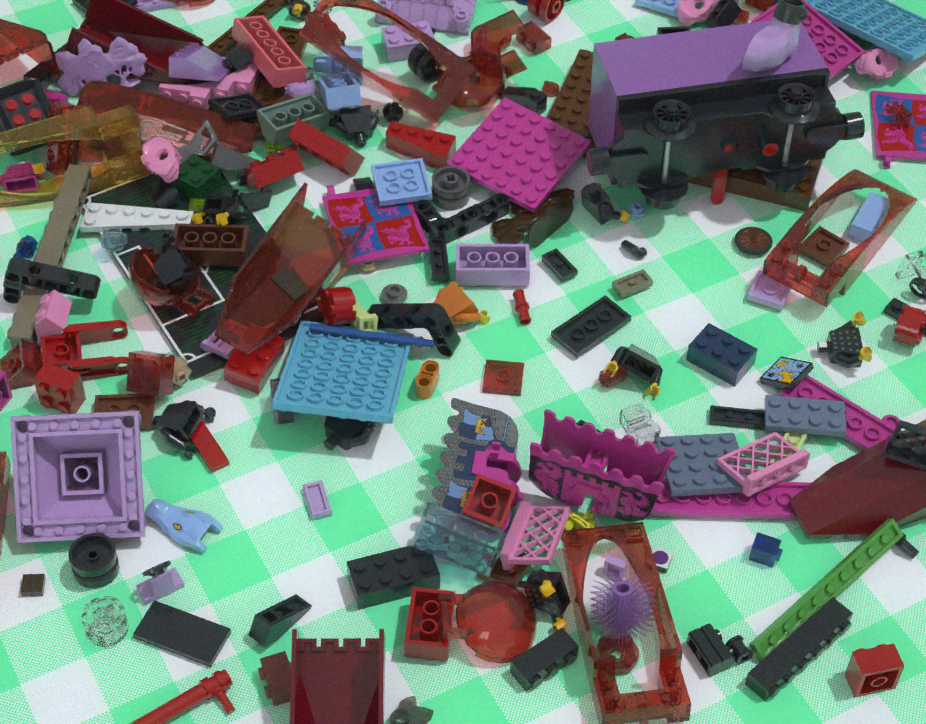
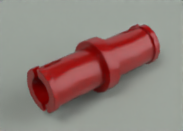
[513,289,532,325]

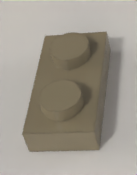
[612,269,653,298]

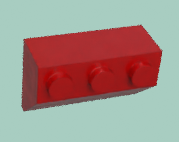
[245,148,304,189]

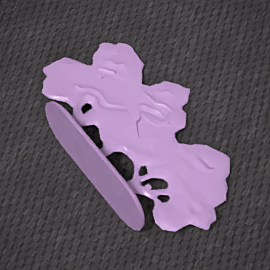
[53,37,147,100]

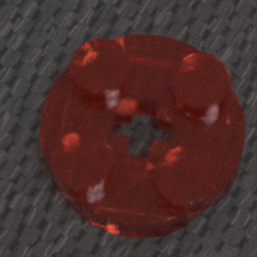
[595,634,639,676]

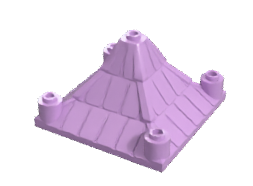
[375,0,477,35]
[10,410,147,543]

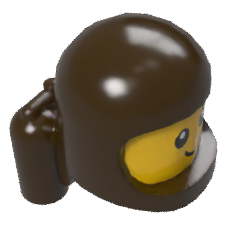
[288,0,311,19]

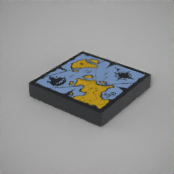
[759,356,814,390]

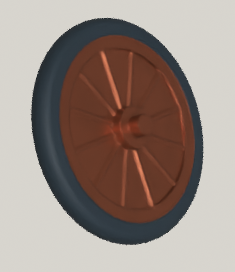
[734,227,772,255]

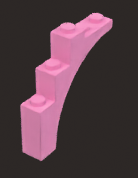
[158,62,260,113]

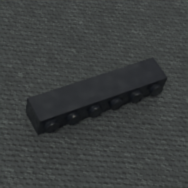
[745,597,853,701]

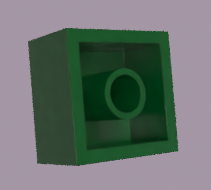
[171,155,222,204]

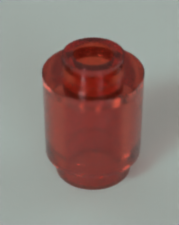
[599,365,628,388]

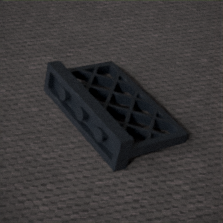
[883,420,926,470]

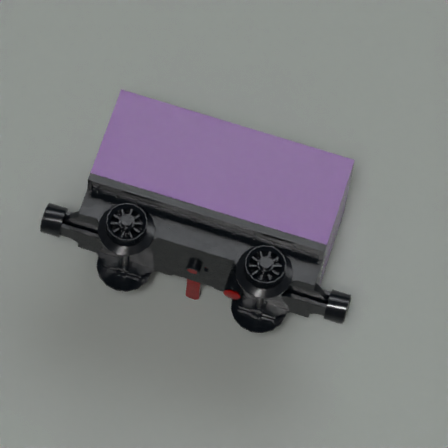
[586,20,865,210]

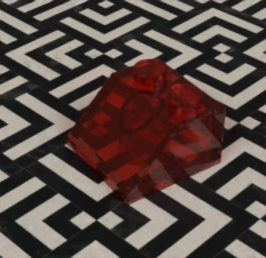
[0,339,43,390]

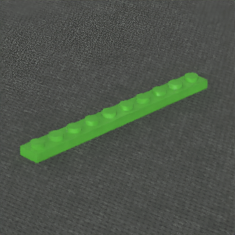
[749,518,904,662]

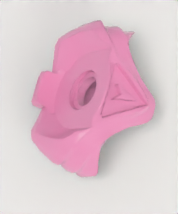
[677,0,719,26]
[855,48,899,80]
[140,136,182,183]

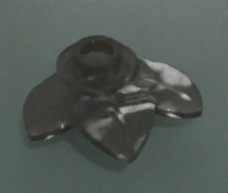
[390,696,433,724]

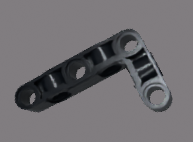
[415,193,509,244]
[3,257,101,304]
[367,303,461,357]

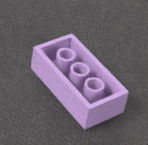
[456,244,530,286]

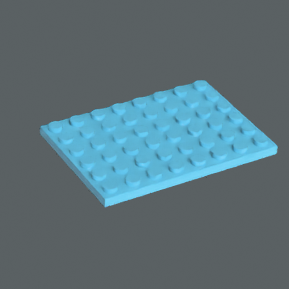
[805,0,926,62]
[272,320,413,424]

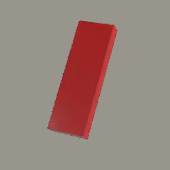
[190,420,230,473]

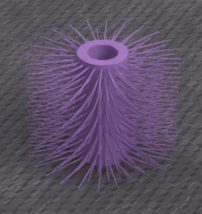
[590,567,656,646]

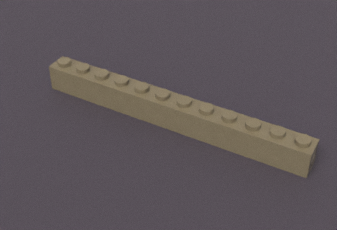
[7,164,93,350]

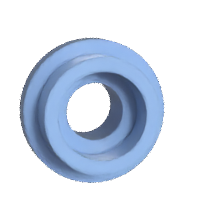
[628,203,646,219]

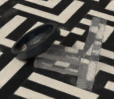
[895,250,926,299]

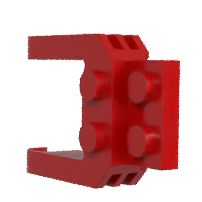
[40,320,133,379]

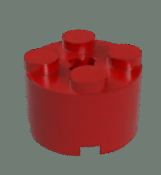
[317,286,356,326]
[892,305,926,347]

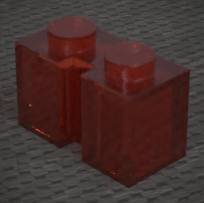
[257,651,291,706]

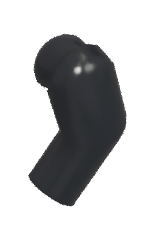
[894,532,919,559]

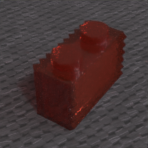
[516,21,552,55]

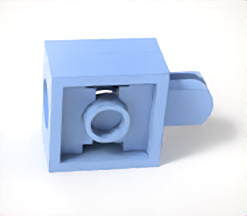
[313,46,363,85]

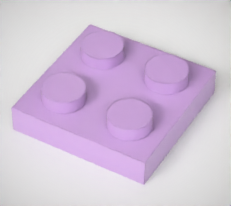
[747,270,794,310]

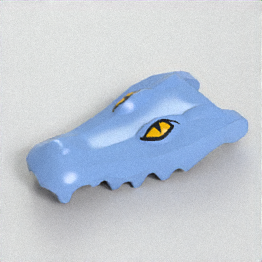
[145,499,223,554]

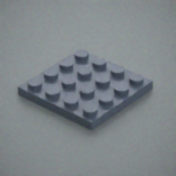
[656,433,749,497]

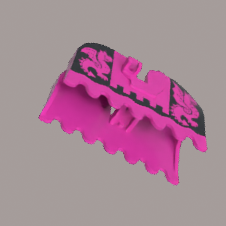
[528,409,676,522]

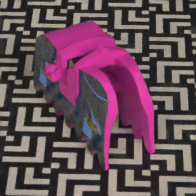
[427,398,525,542]

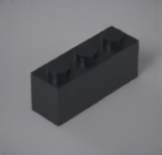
[510,628,579,691]

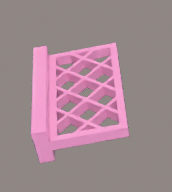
[716,432,810,496]
[499,500,571,570]

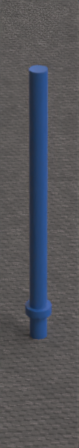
[309,323,434,348]

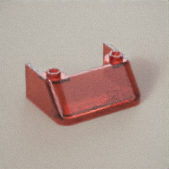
[471,10,527,80]

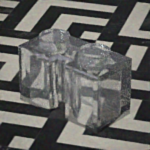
[619,402,661,445]

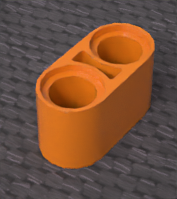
[415,360,439,400]

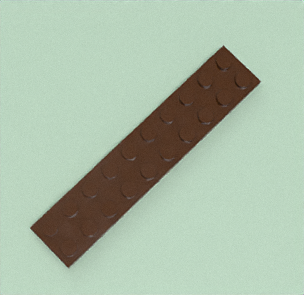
[235,26,311,141]

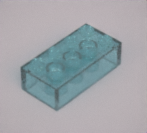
[410,502,507,577]

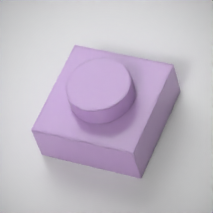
[603,555,627,580]

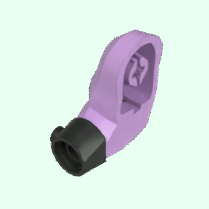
[742,0,808,72]

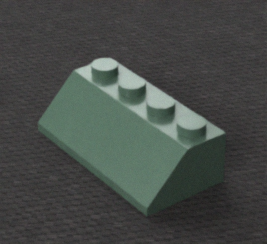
[256,93,332,146]

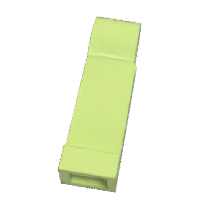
[350,297,378,332]

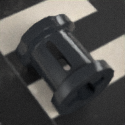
[725,635,753,664]

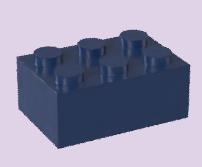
[686,323,758,387]

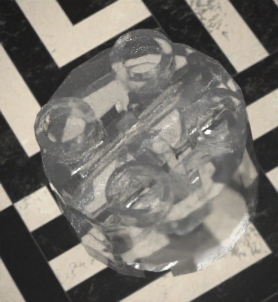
[82,596,129,649]

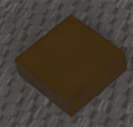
[21,574,46,596]

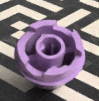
[284,80,317,100]

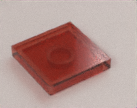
[482,359,524,396]

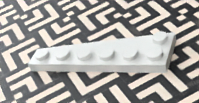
[80,202,194,232]

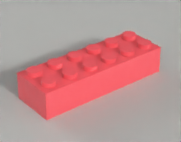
[231,15,307,88]

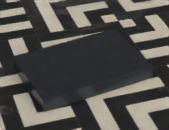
[208,93,266,121]

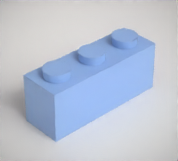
[848,192,891,244]

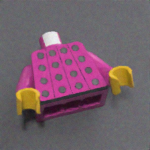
[0,162,45,195]

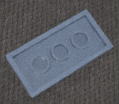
[764,395,846,437]

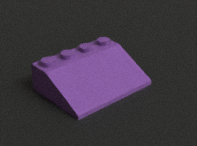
[169,43,234,81]

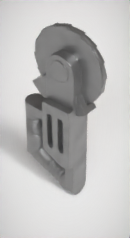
[176,120,219,166]

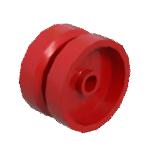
[527,0,566,22]

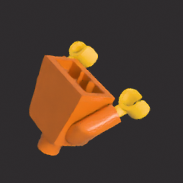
[434,281,490,327]

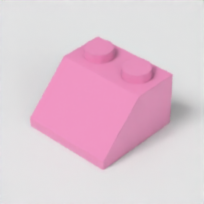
[34,290,72,345]

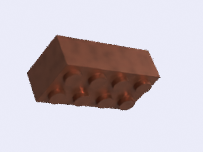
[172,223,250,267]

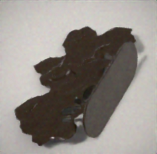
[491,188,575,247]

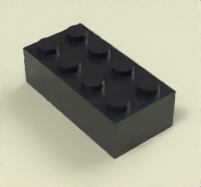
[346,541,440,610]

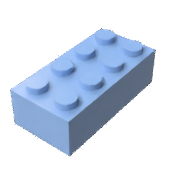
[316,71,362,111]

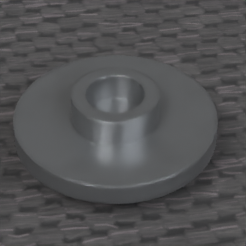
[381,284,407,304]

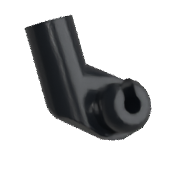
[621,240,647,259]

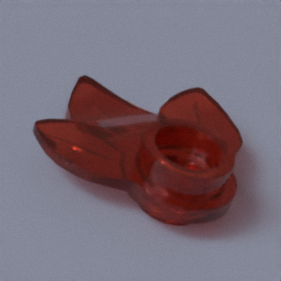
[745,0,773,12]

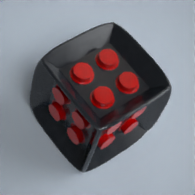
[0,78,59,156]

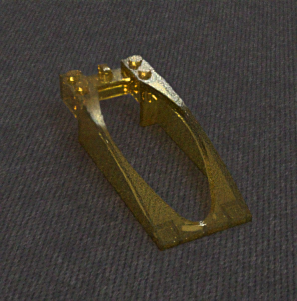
[0,105,151,208]

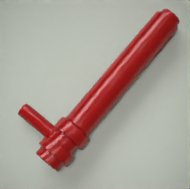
[129,669,236,724]

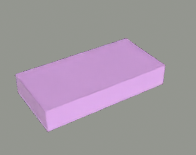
[302,480,332,521]

